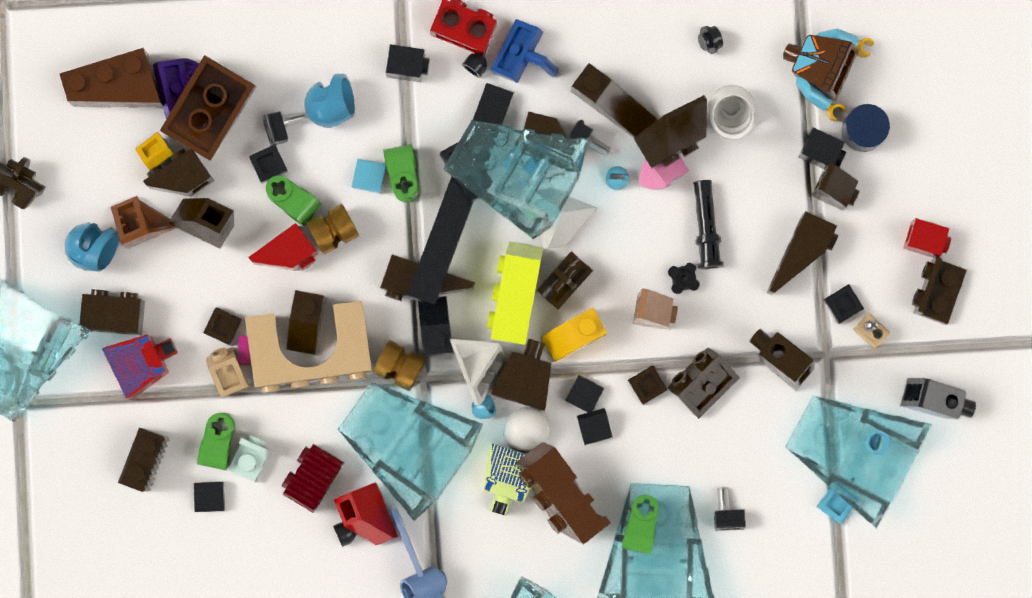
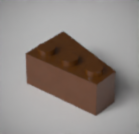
[59,48,163,108]

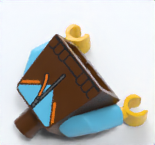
[783,28,874,121]

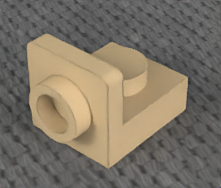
[206,347,248,398]

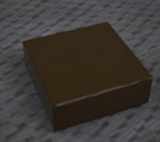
[203,307,243,346]
[627,365,668,405]

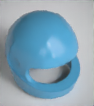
[304,74,355,128]
[64,222,119,272]

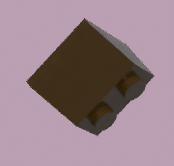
[634,95,707,169]

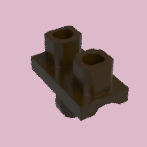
[0,157,46,209]
[536,251,593,310]

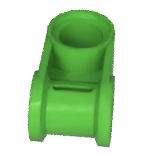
[383,144,419,203]
[266,175,322,227]
[197,413,235,471]
[622,495,659,555]

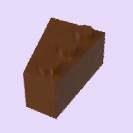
[516,442,611,545]

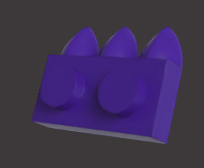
[152,58,199,119]

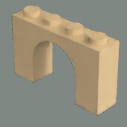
[245,301,372,393]

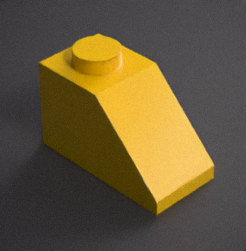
[541,307,607,362]

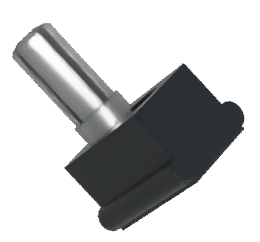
[263,111,307,146]
[569,120,611,156]
[714,487,746,531]

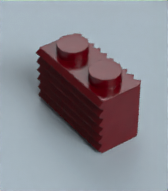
[282,444,345,513]

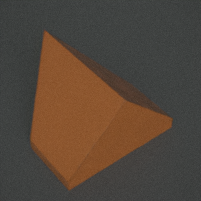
[111,196,176,249]

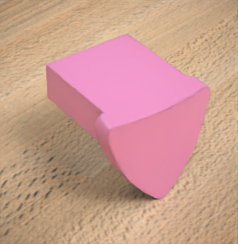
[639,155,689,189]

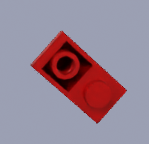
[333,482,398,545]

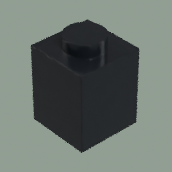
[386,44,430,83]
[798,127,846,169]

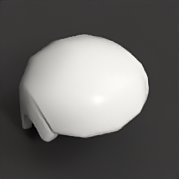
[503,407,550,453]

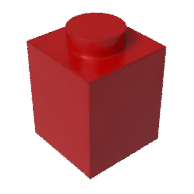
[903,218,951,258]

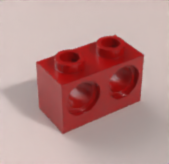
[430,0,497,56]

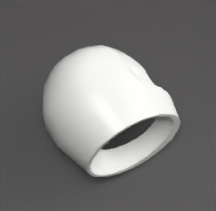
[708,85,756,139]

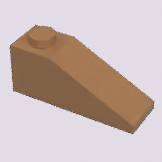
[633,288,678,329]

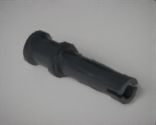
[693,180,724,270]

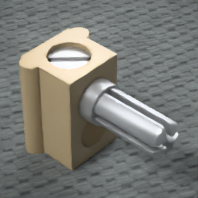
[853,313,890,349]

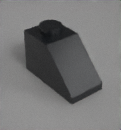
[418,296,454,358]

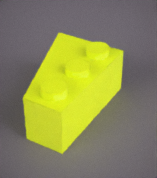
[487,241,543,345]

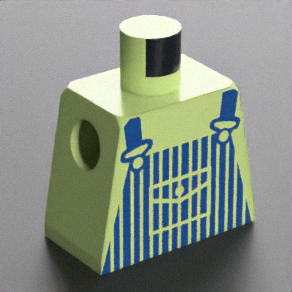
[484,443,531,516]

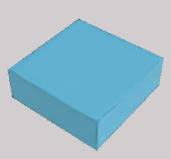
[352,159,386,194]
[816,483,858,524]

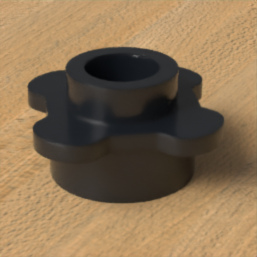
[668,263,700,294]

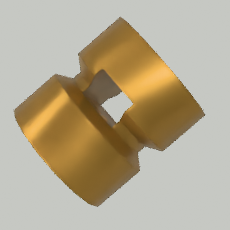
[306,203,360,255]
[373,340,426,392]

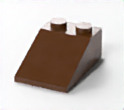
[160,55,257,161]

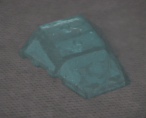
[444,120,589,239]
[0,278,93,422]
[338,382,483,521]
[785,396,932,529]
[597,483,714,598]

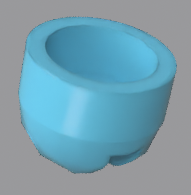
[606,166,629,190]
[471,394,496,419]
[866,430,891,455]

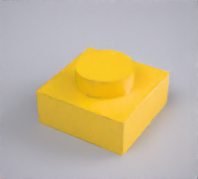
[135,132,174,170]

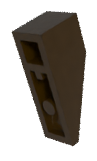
[571,63,658,138]
[766,211,839,295]
[380,254,476,302]

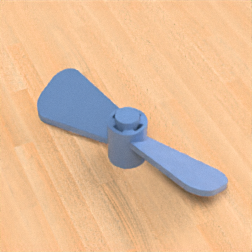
[391,507,447,598]

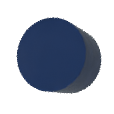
[841,104,890,152]

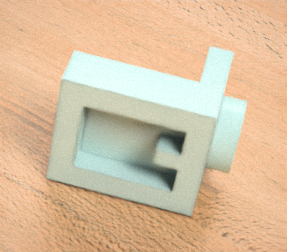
[228,435,270,482]

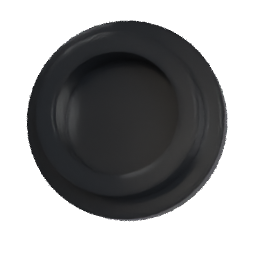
[698,26,723,54]

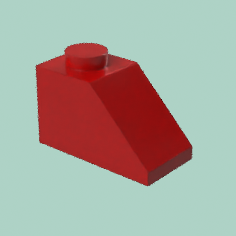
[248,223,318,271]

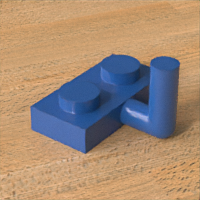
[490,19,559,83]

